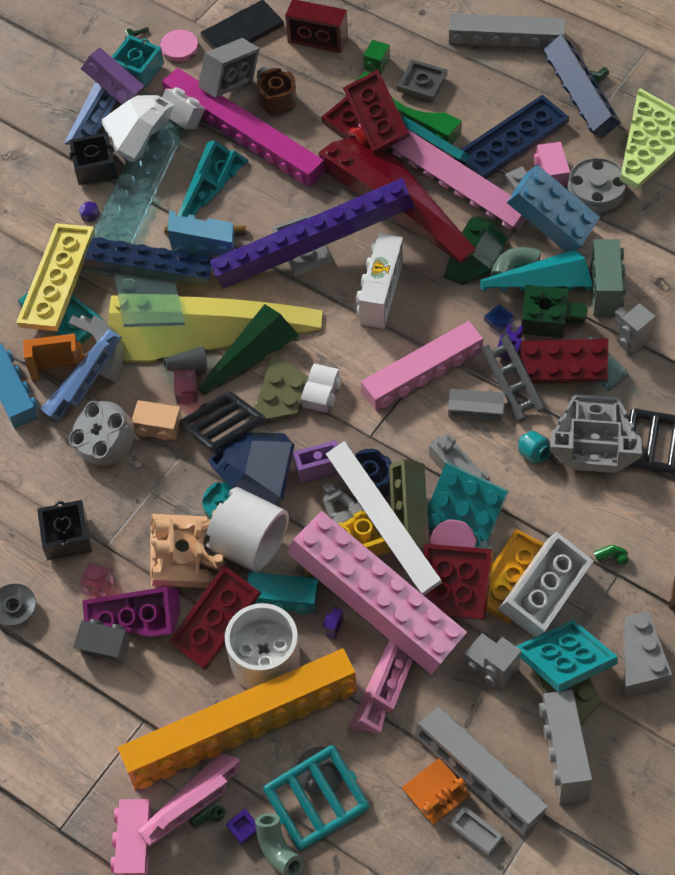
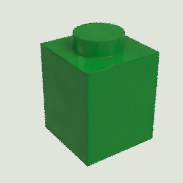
[363,40,390,74]

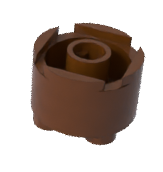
[256,68,297,115]

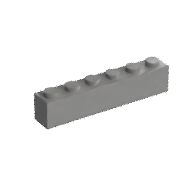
[449,13,565,48]
[415,707,548,836]

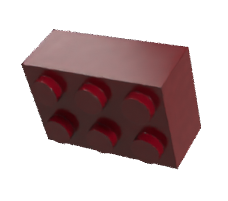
[285,0,348,53]

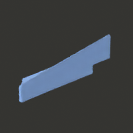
[64,82,116,145]
[41,329,122,421]

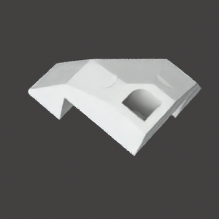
[101,95,174,162]

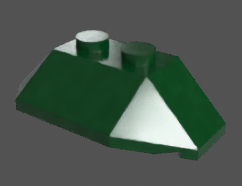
[444,216,508,285]

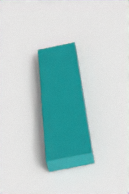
[401,115,470,163]

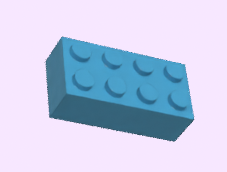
[506,164,600,252]

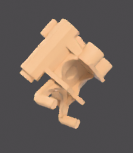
[150,510,225,588]

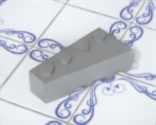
[539,690,592,805]

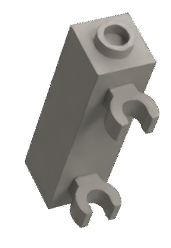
[429,434,491,482]

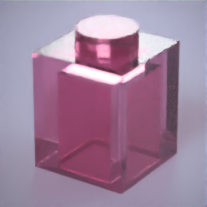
[174,369,198,405]
[80,562,114,598]

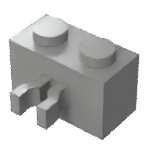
[613,303,656,355]

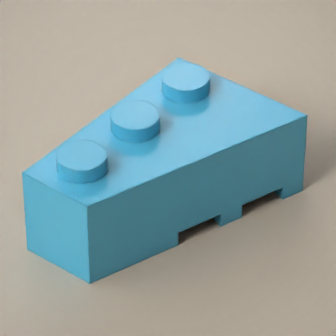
[168,211,235,256]

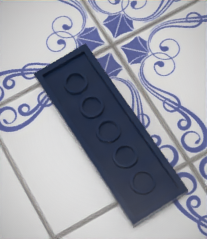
[453,95,569,179]
[84,237,214,286]

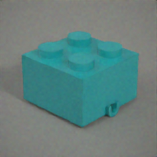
[112,35,164,89]

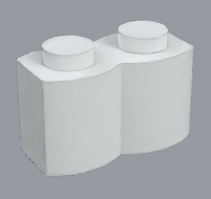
[301,364,342,413]

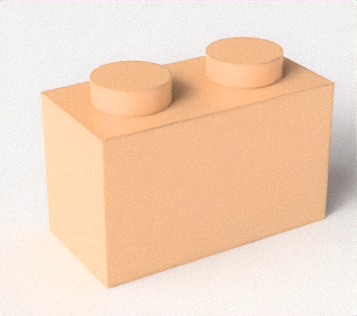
[132,400,182,440]

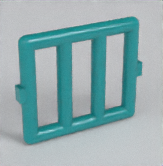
[263,745,370,851]

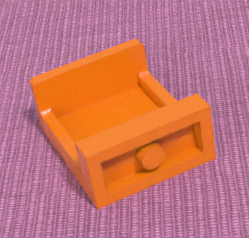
[23,334,85,381]

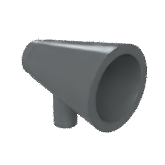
[163,346,207,375]

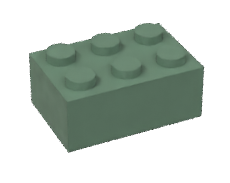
[590,239,626,316]

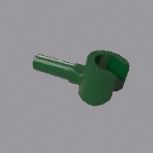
[125,27,149,39]

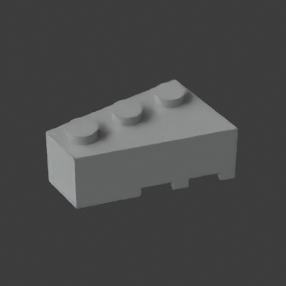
[623,611,672,698]

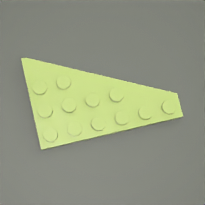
[620,88,675,190]

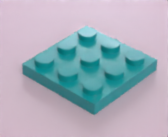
[427,463,509,549]
[516,620,618,692]

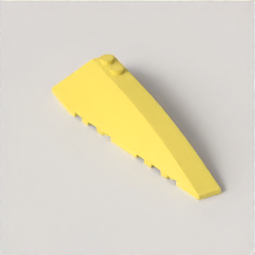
[108,296,323,363]

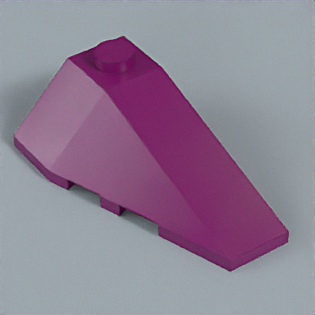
[82,586,181,637]

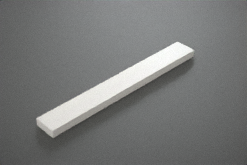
[326,441,443,596]

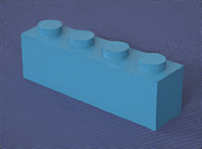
[0,344,39,429]

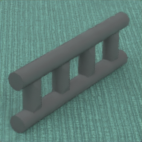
[481,335,545,422]

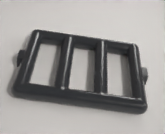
[179,391,266,452]
[628,408,675,474]

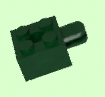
[521,285,588,338]

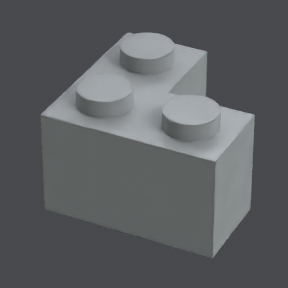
[464,633,522,691]

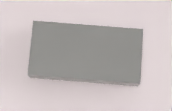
[449,806,504,858]

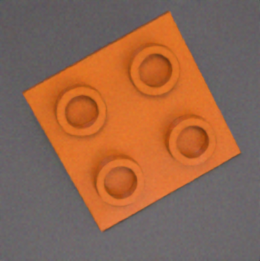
[401,758,471,825]

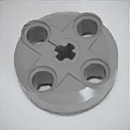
[567,158,627,216]
[69,401,134,466]

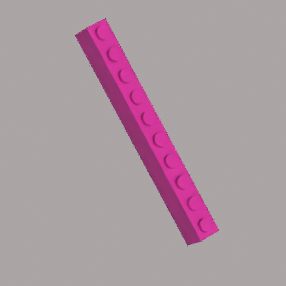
[162,68,325,187]

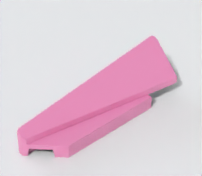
[349,640,413,734]
[138,753,240,847]

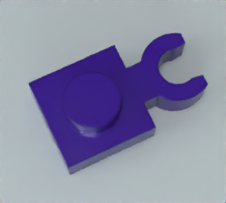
[497,324,523,360]

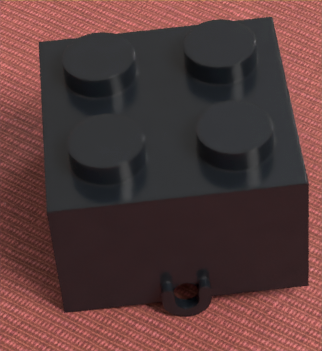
[69,132,118,185]
[37,500,92,561]

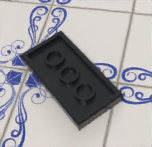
[200,0,284,49]

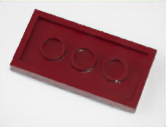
[343,70,410,154]
[520,338,609,383]
[168,566,261,670]

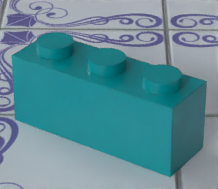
[247,572,319,615]

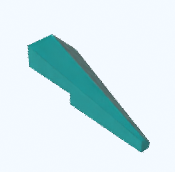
[480,249,593,291]

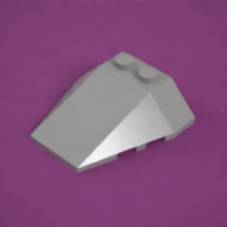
[550,394,642,473]

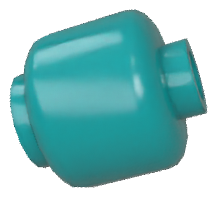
[518,431,551,464]

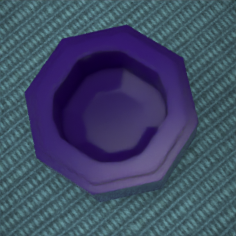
[78,201,100,222]

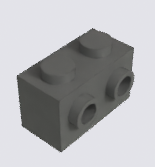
[73,619,131,663]

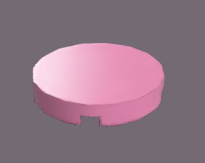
[160,30,199,62]
[430,520,476,548]

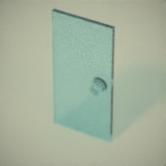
[113,270,185,327]

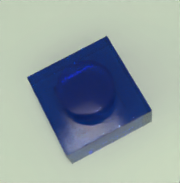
[484,304,514,333]

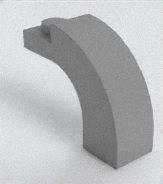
[69,315,124,382]

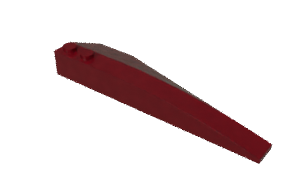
[318,137,476,263]

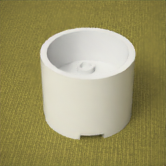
[206,487,289,573]
[225,603,301,689]

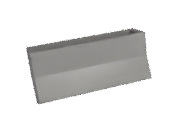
[448,389,505,421]

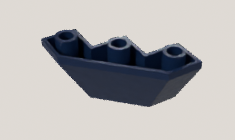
[208,432,295,506]

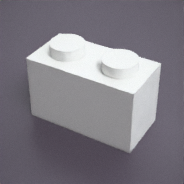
[162,87,205,129]

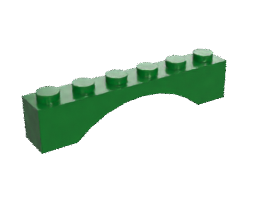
[357,71,462,144]

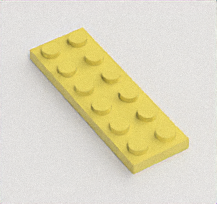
[16,223,96,331]

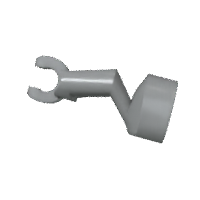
[323,482,364,524]

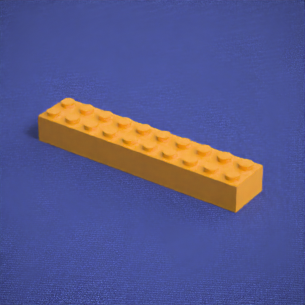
[117,648,357,790]

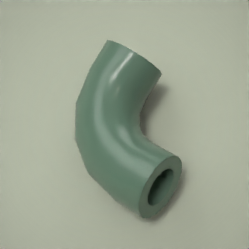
[490,247,541,277]
[255,813,304,875]

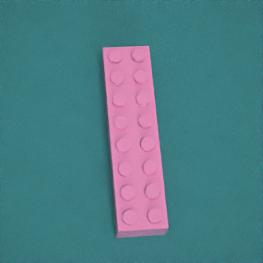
[286,510,467,675]

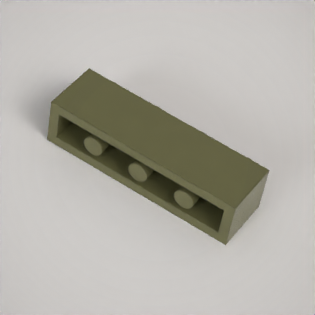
[389,459,429,553]

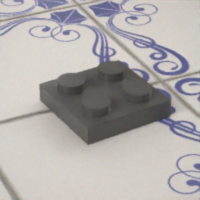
[397,59,448,102]

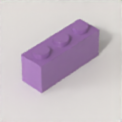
[81,47,145,105]

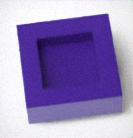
[323,607,344,640]
[225,808,257,846]

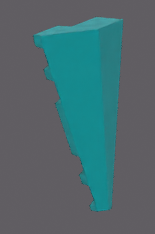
[178,140,249,217]

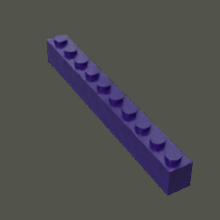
[210,178,414,289]

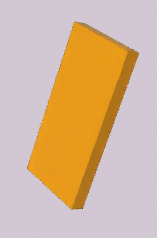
[486,529,544,625]

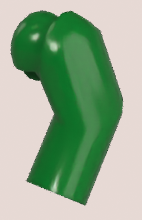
[594,545,629,565]

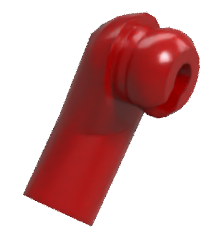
[349,127,369,146]

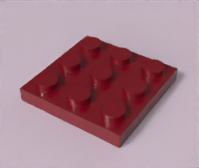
[418,544,494,620]

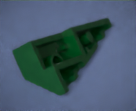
[198,304,299,395]

